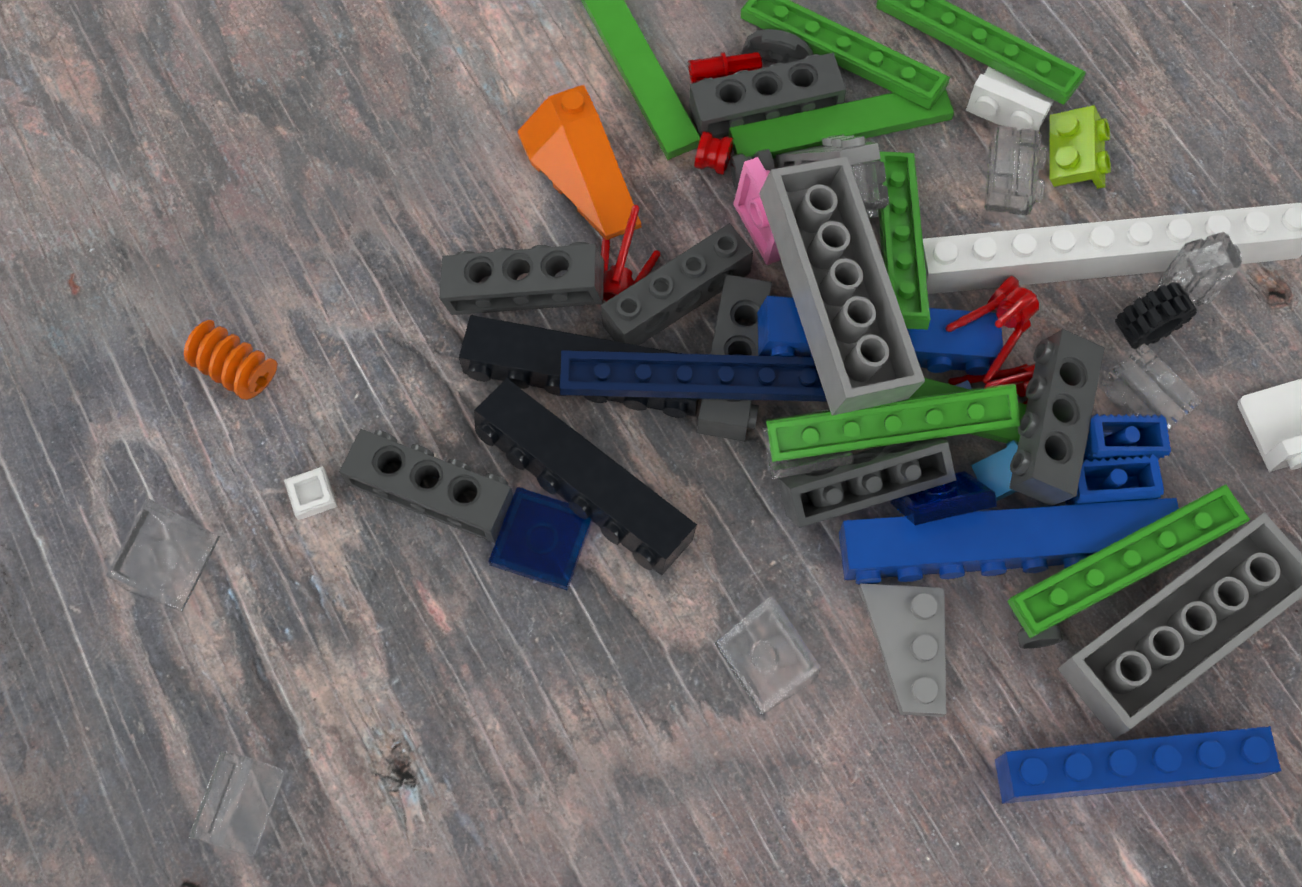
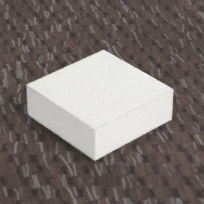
[284,466,337,520]

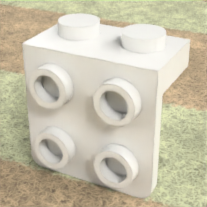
[966,66,1054,140]
[1237,379,1302,472]

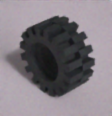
[1115,282,1197,349]

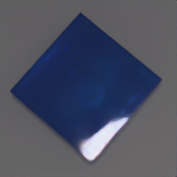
[890,471,997,525]
[488,487,593,591]

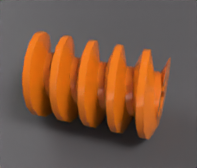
[184,320,278,400]

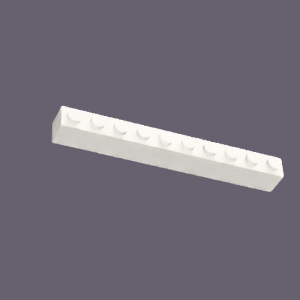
[923,203,1302,294]

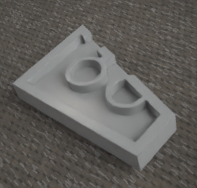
[776,134,880,168]
[858,583,946,717]

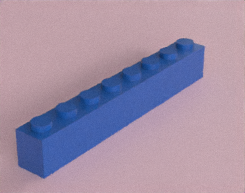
[839,498,1179,585]

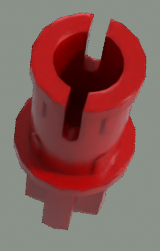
[688,52,762,84]

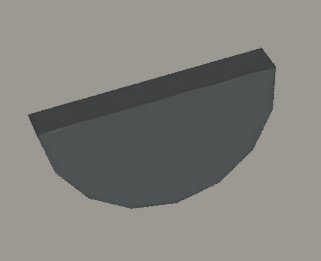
[741,29,813,63]

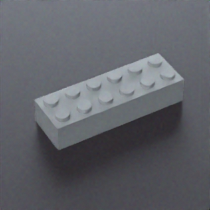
[759,156,925,416]
[1057,512,1302,739]

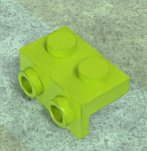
[1049,105,1111,189]

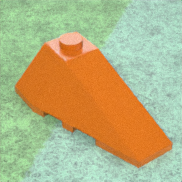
[517,84,642,240]

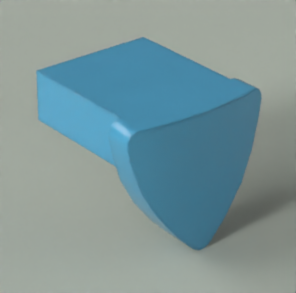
[971,440,1019,503]

